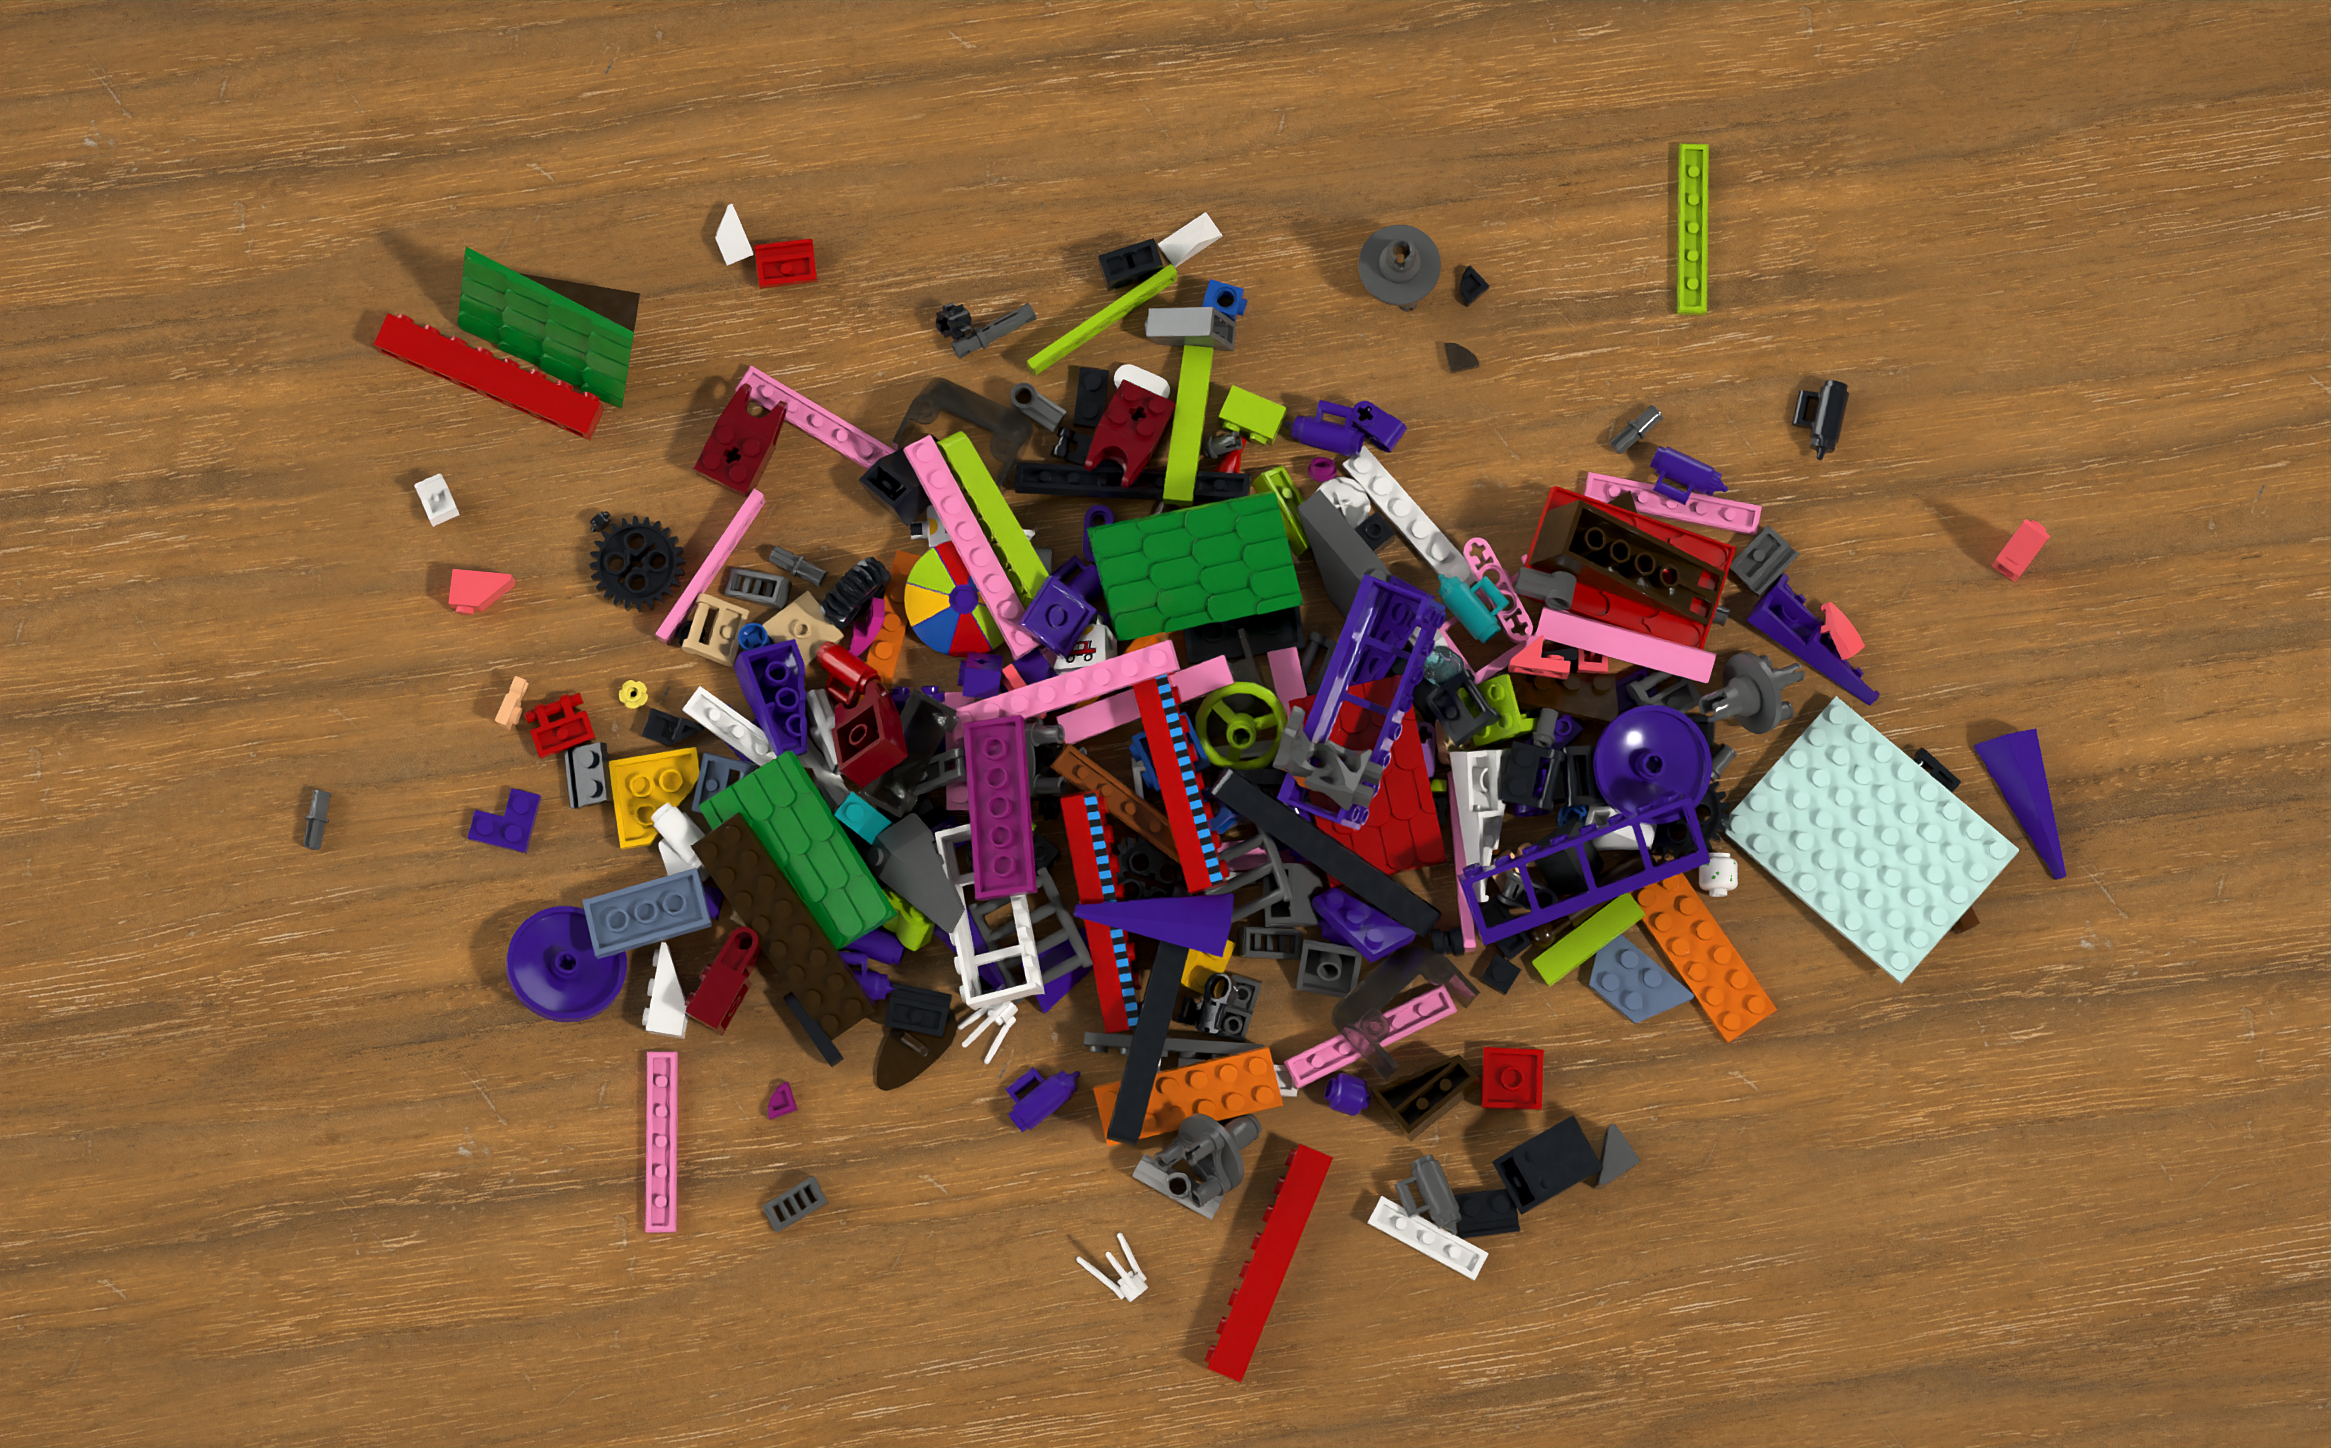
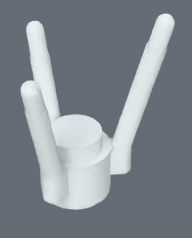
[957,1001,1018,1064]
[1076,1233,1149,1302]

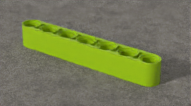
[935,431,1049,611]

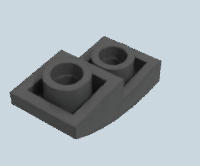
[1220,973,1262,1042]

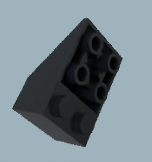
[859,435,940,527]
[1492,1115,1603,1215]

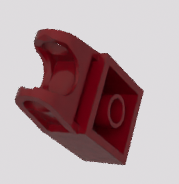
[1084,379,1176,489]
[693,383,788,499]
[831,679,908,788]
[684,927,763,1036]

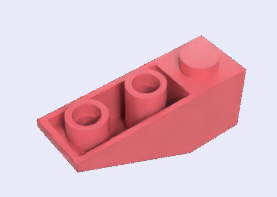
[1991,519,2050,582]

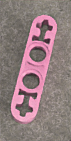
[1463,538,1533,644]

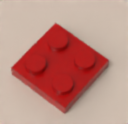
[1481,1047,1544,1111]

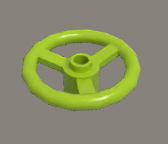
[1195,681,1289,770]

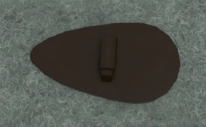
[877,1009,957,1091]

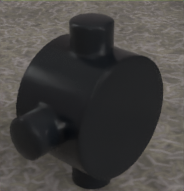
[590,511,611,532]

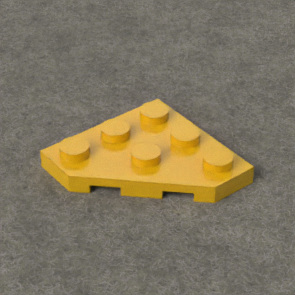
[609,747,700,850]

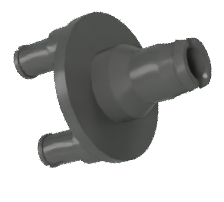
[1359,225,1441,312]
[1699,652,1805,734]
[1024,718,1087,801]
[1154,1113,1262,1208]

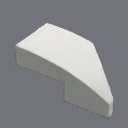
[715,203,754,266]

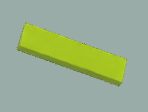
[1531,892,1646,987]

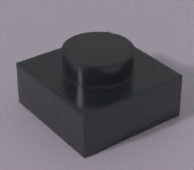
[1480,953,1522,996]

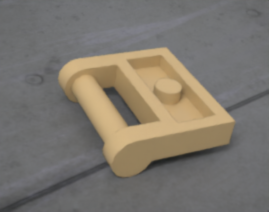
[681,593,749,667]

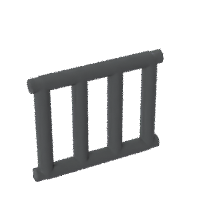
[1204,816,1294,923]
[967,867,1093,1004]

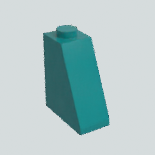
[833,791,894,845]

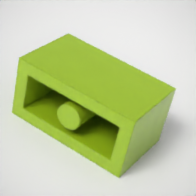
[1219,385,1287,446]

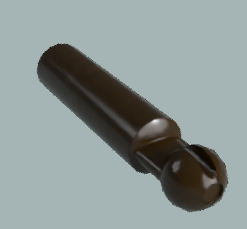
[1527,850,1658,948]

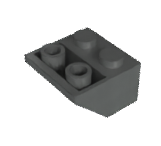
[1262,863,1324,928]

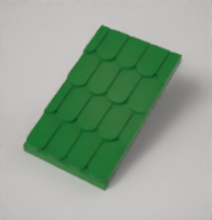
[457,246,640,409]
[1086,491,1304,641]
[698,751,898,951]

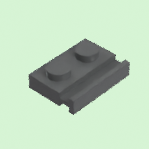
[1729,525,1800,598]

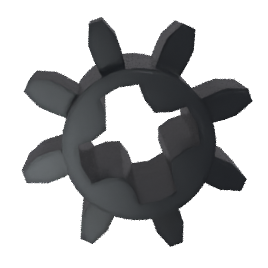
[936,302,972,340]

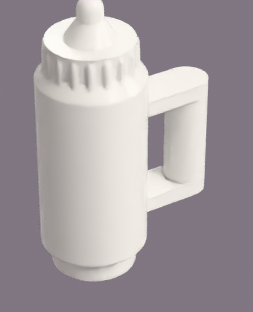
[651,803,705,870]

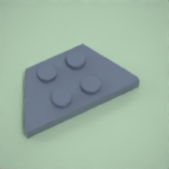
[1588,934,1695,1024]

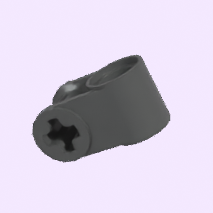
[1497,870,1558,910]

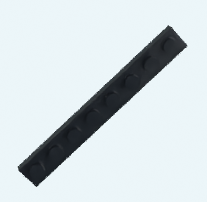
[1014,463,1251,503]

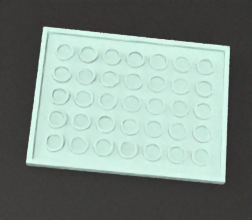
[1722,696,2019,985]

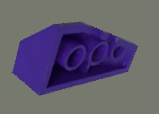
[733,639,808,757]

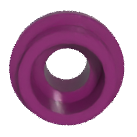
[1307,457,1337,483]

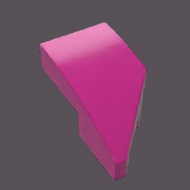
[849,598,885,656]

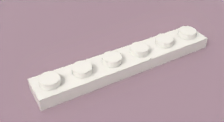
[1342,446,1476,587]

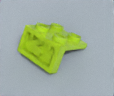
[1461,674,1539,747]

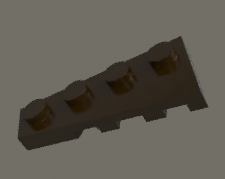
[1496,672,1618,724]

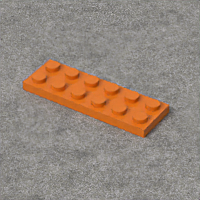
[1629,873,1777,1044]
[1093,1046,1283,1146]

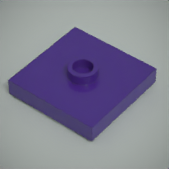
[1017,576,1096,659]

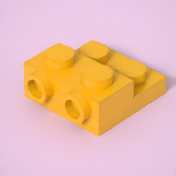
[1180,940,1236,995]

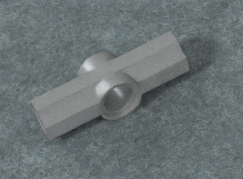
[805,688,843,775]
[1132,1154,1224,1221]

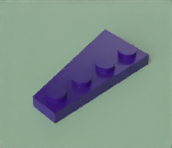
[1349,575,1435,686]

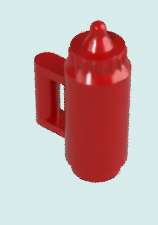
[816,641,881,708]

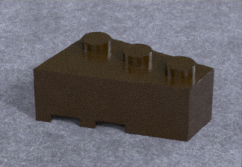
[1370,1054,1480,1142]

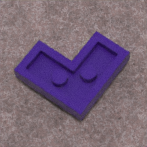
[468,788,542,854]

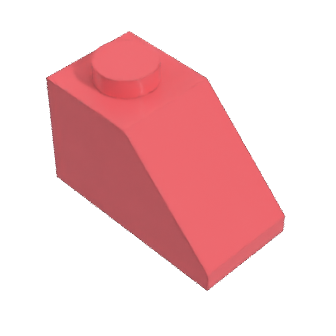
[448,569,515,615]

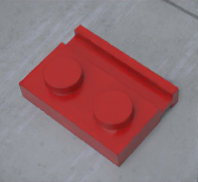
[754,238,818,289]

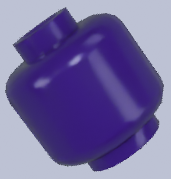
[1324,1073,1371,1116]

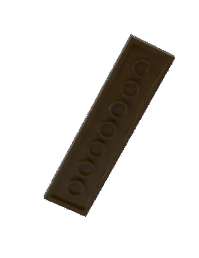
[690,812,878,1041]

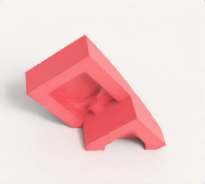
[1821,602,1865,660]

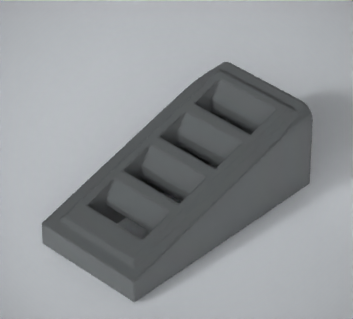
[724,567,792,610]
[1237,927,1301,960]
[762,1176,829,1233]

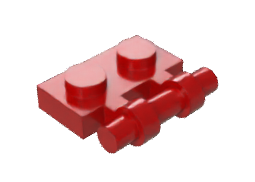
[524,693,596,759]

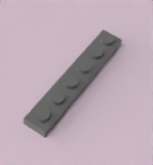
[1084,1032,1265,1059]

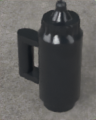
[1792,380,1849,460]

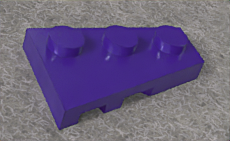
[1311,887,1416,963]

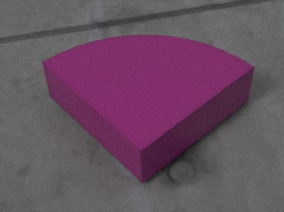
[768,1081,798,1120]

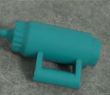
[1438,574,1510,644]

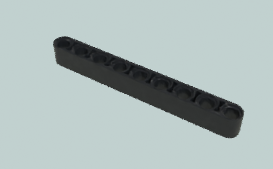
[1209,766,1442,938]
[1106,882,1204,1147]

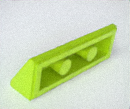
[1252,465,1312,556]

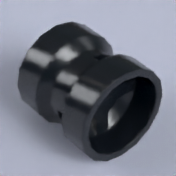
[1430,926,1464,959]

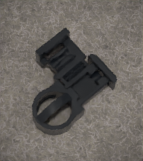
[1177,973,1238,1037]

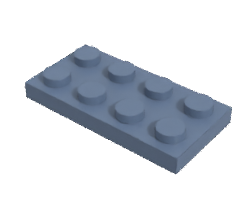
[582,868,712,959]

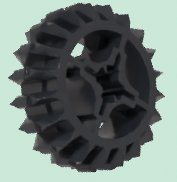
[820,557,891,629]

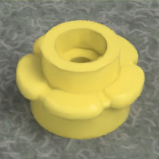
[619,680,648,709]

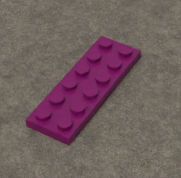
[963,715,1037,901]

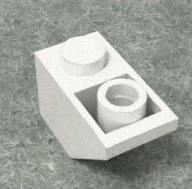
[1585,806,1657,851]

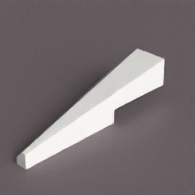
[1449,748,1511,902]

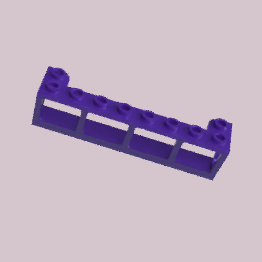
[1277,574,1446,830]
[1457,790,1710,945]

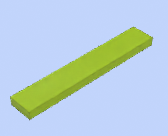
[1677,143,1709,315]
[1027,264,1177,376]
[1163,345,1214,506]

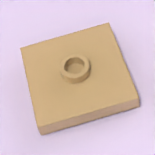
[762,590,845,667]

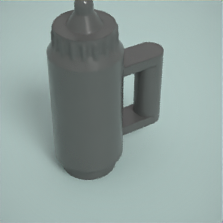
[1394,1154,1461,1235]

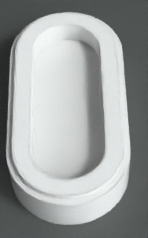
[1114,364,1170,399]

